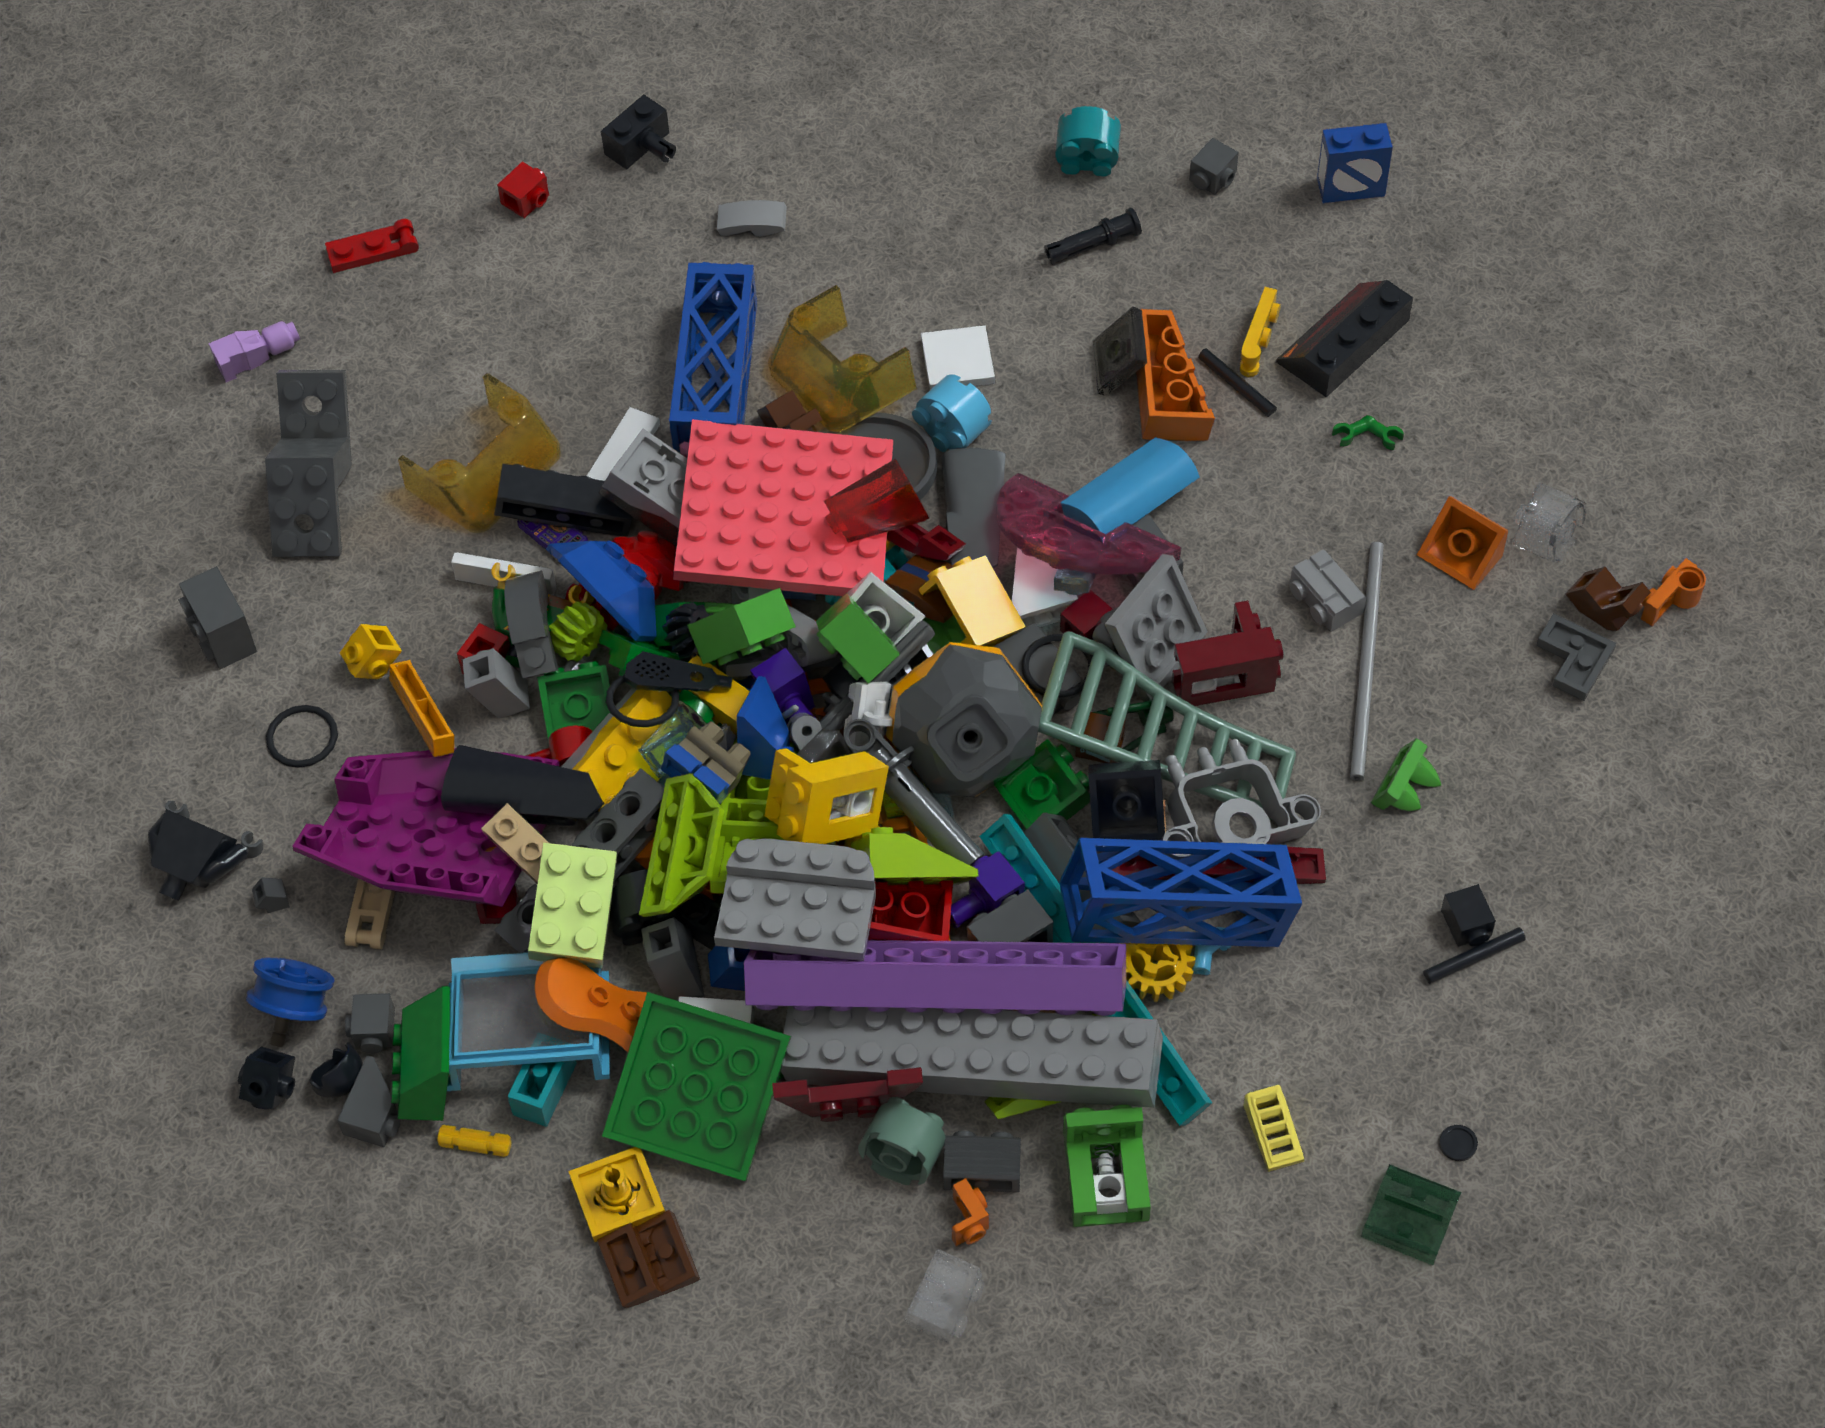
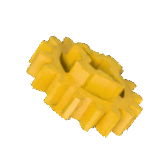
[1119,930,1196,1002]

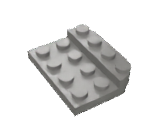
[714,839,876,961]

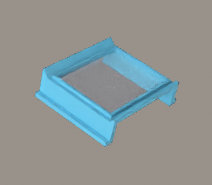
[447,953,610,1091]

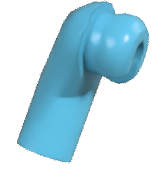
[1192,927,1231,975]

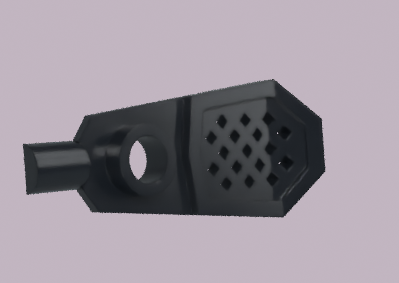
[624,651,732,692]

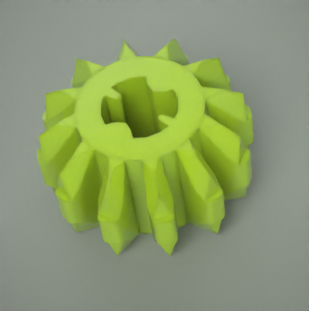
[549,601,607,662]

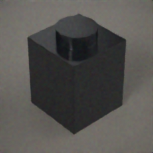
[1441,884,1496,947]

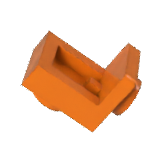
[952,1178,989,1246]

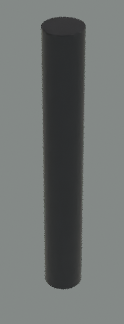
[1198,348,1277,417]
[1423,927,1526,984]

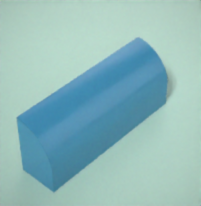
[1061,437,1200,544]

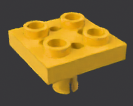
[568,1147,665,1243]

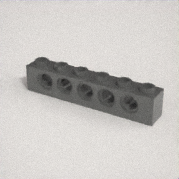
[494,768,664,953]

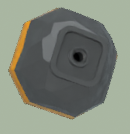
[885,642,1042,797]

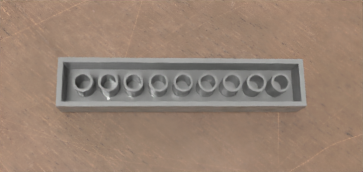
[781,1006,1163,1108]

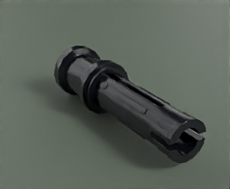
[1044,208,1142,265]

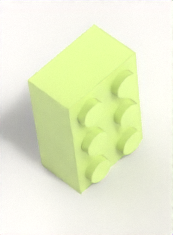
[528,842,617,968]

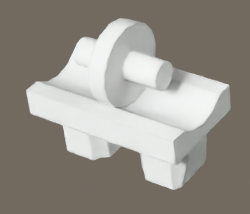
[844,682,893,746]

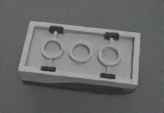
[598,428,687,546]

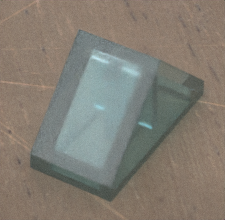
[638,706,698,778]

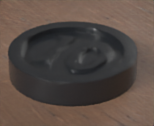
[1439,1125,1478,1161]

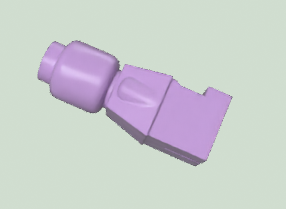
[209,321,300,382]

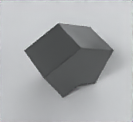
[252,877,290,913]

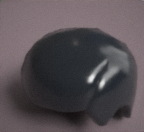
[309,1042,363,1098]

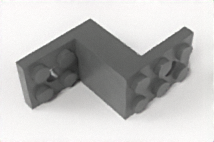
[265,370,352,557]

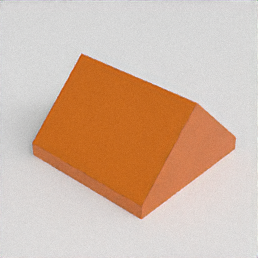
[1417,496,1509,590]

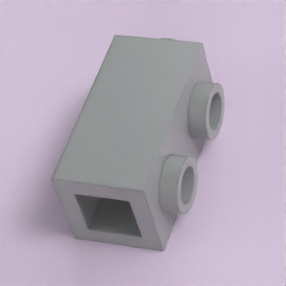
[462,648,530,718]

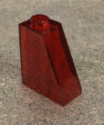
[824,459,929,543]

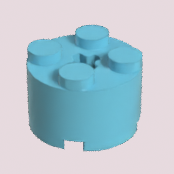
[912,374,992,452]

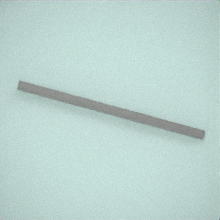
[1350,542,1384,781]

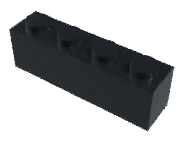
[494,463,634,537]

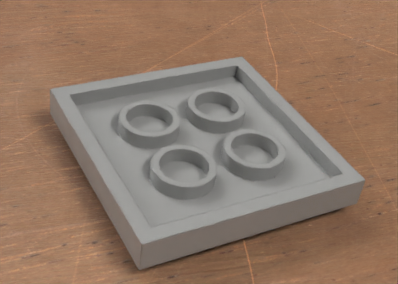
[1105,554,1208,701]

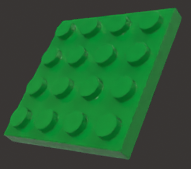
[602,992,792,1181]

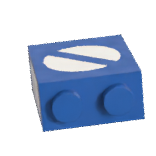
[1317,123,1393,203]

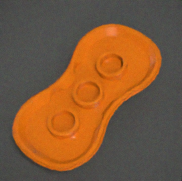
[535,958,647,1052]

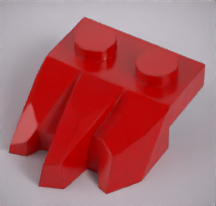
[612,531,690,592]

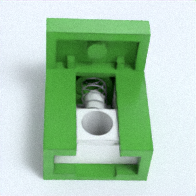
[1063,1105,1151,1227]

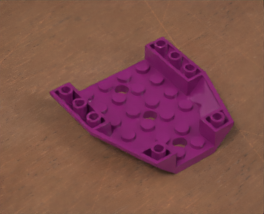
[292,748,559,907]

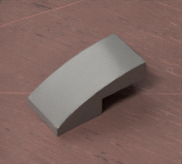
[717,200,787,237]

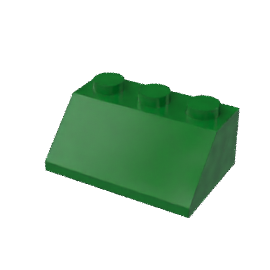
[391,986,450,1121]

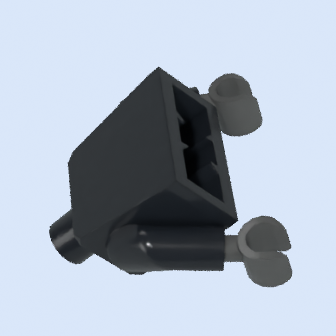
[148,801,263,901]

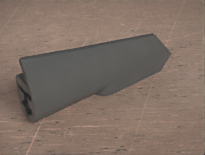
[941,448,1006,569]

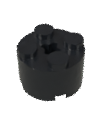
[609,869,684,946]

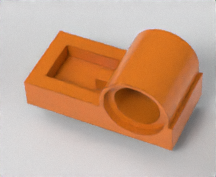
[1641,558,1706,626]

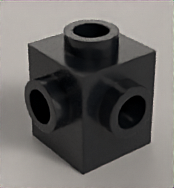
[238,1046,295,1110]

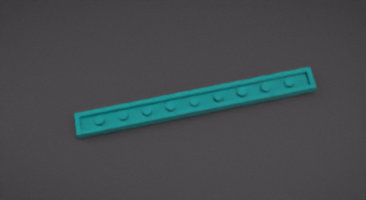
[979,814,1212,1126]

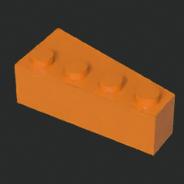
[1136,309,1215,441]

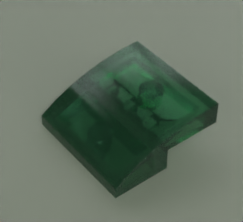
[1361,1164,1461,1265]

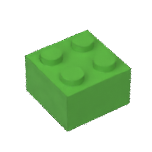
[687,588,796,666]
[816,593,900,684]

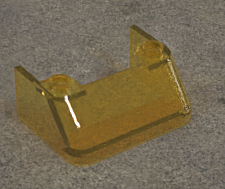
[768,285,917,432]
[398,373,561,533]

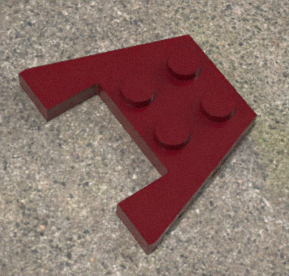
[772,1067,923,1122]

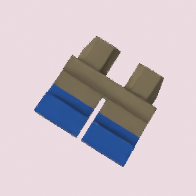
[661,722,751,804]

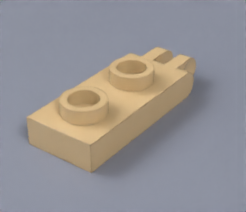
[481,803,549,884]

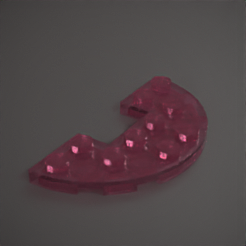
[996,473,1181,574]

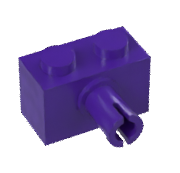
[750,648,816,725]
[950,851,1025,929]

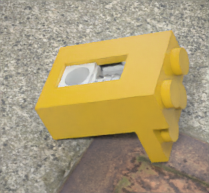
[764,748,889,844]

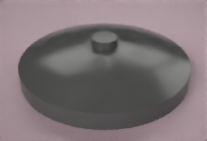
[820,413,937,516]

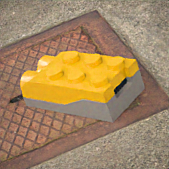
[561,687,694,825]

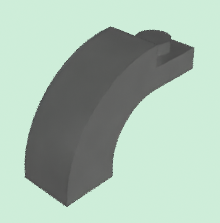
[504,570,559,679]

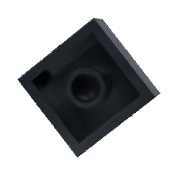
[1088,760,1165,840]

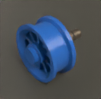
[246,958,335,1047]

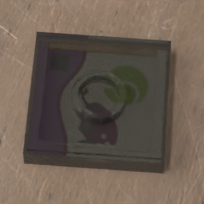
[1093,307,1147,396]

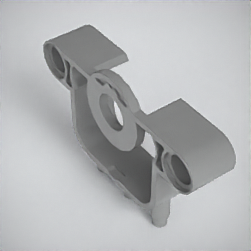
[1157,739,1321,866]

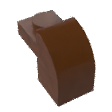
[757,390,822,432]
[1565,567,1651,631]

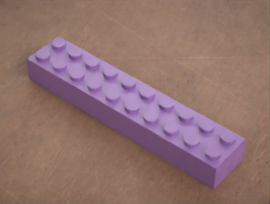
[744,940,1126,1016]

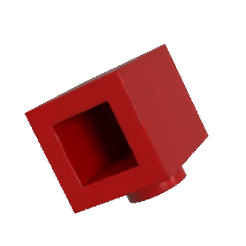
[497,161,549,218]

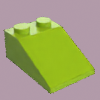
[851,827,978,885]

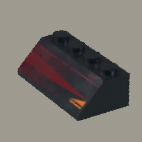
[1276,280,1413,397]

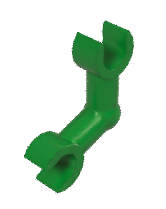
[1332,415,1404,450]

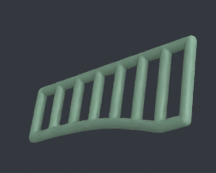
[1038,631,1296,821]

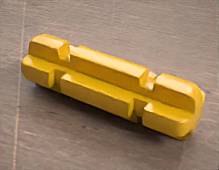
[437,1125,512,1157]

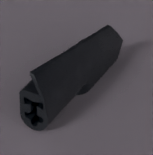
[441,745,604,826]

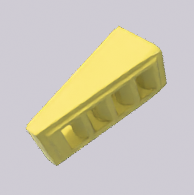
[1243,1085,1304,1172]

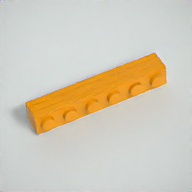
[389,660,454,757]

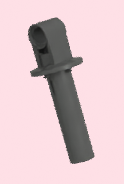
[843,719,984,866]

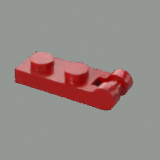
[325,219,419,273]

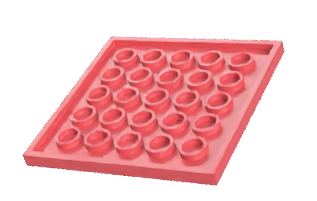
[673,419,893,596]

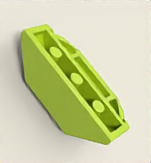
[639,773,725,917]

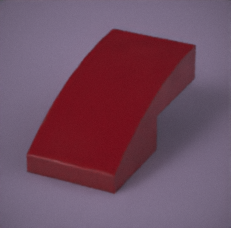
[887,517,966,560]

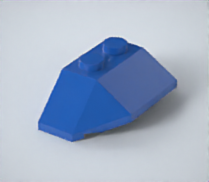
[546,541,657,641]

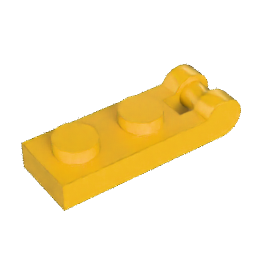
[1240,287,1281,377]

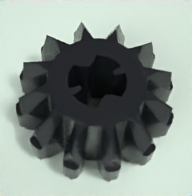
[662,602,713,661]

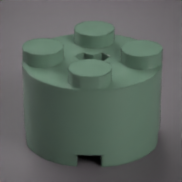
[858,1097,946,1185]

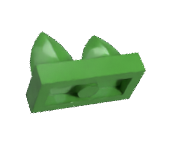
[1371,738,1441,811]

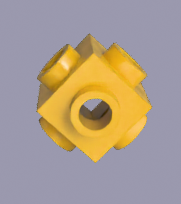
[340,624,402,679]

